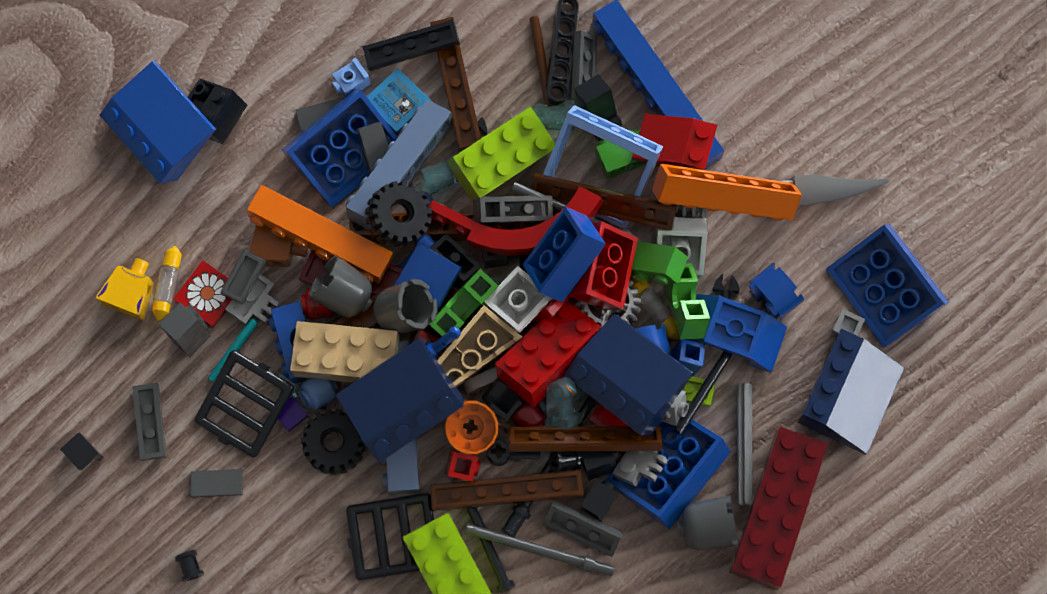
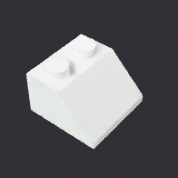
[655,217,708,275]
[484,266,552,333]

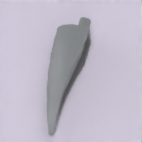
[780,175,888,205]

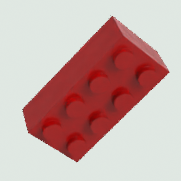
[495,300,601,408]

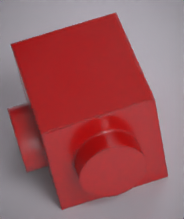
[445,449,480,481]

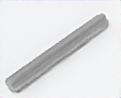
[737,383,753,507]

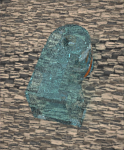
[532,100,574,130]
[420,156,459,195]
[546,377,581,429]

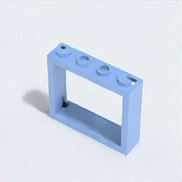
[543,105,663,229]

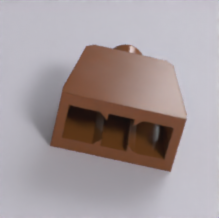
[249,225,309,267]

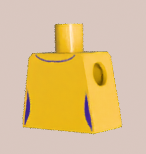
[96,258,154,321]

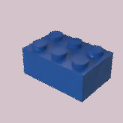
[523,206,606,302]

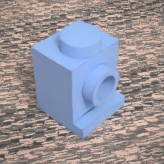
[331,58,371,97]

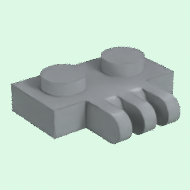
[225,274,281,324]
[613,451,668,487]

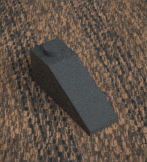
[473,196,553,224]

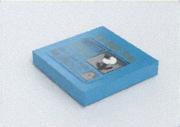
[367,68,431,134]

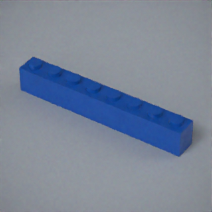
[591,0,724,168]

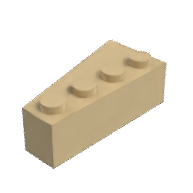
[437,305,522,387]

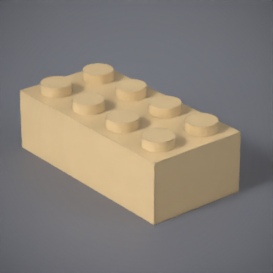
[290,321,399,382]

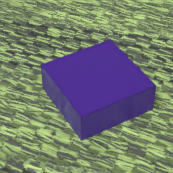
[278,396,309,432]

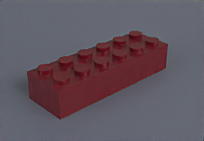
[729,426,828,590]

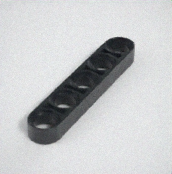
[545,0,579,106]

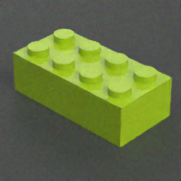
[446,106,555,203]
[403,513,491,594]

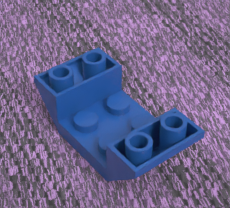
[679,294,787,373]

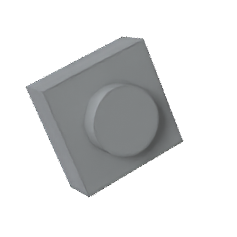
[831,309,865,336]

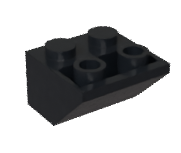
[188,78,248,145]

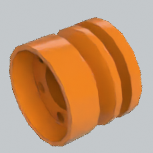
[443,400,498,454]

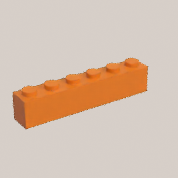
[652,164,802,221]
[247,185,393,284]

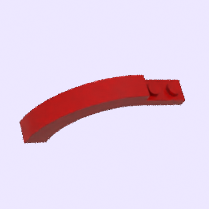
[428,186,603,256]

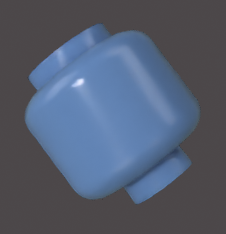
[299,378,337,410]

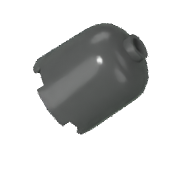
[308,255,372,317]
[373,279,437,334]
[677,496,739,550]

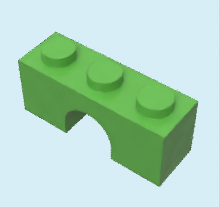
[663,264,710,340]
[429,269,498,336]

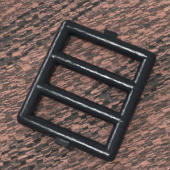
[194,350,294,458]
[346,493,434,581]

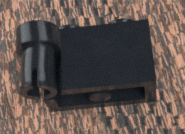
[574,74,623,141]

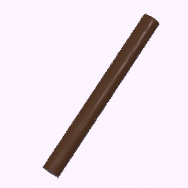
[529,16,554,107]

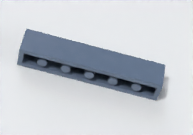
[345,99,452,230]
[382,341,420,495]

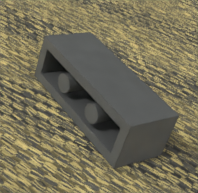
[158,303,210,357]

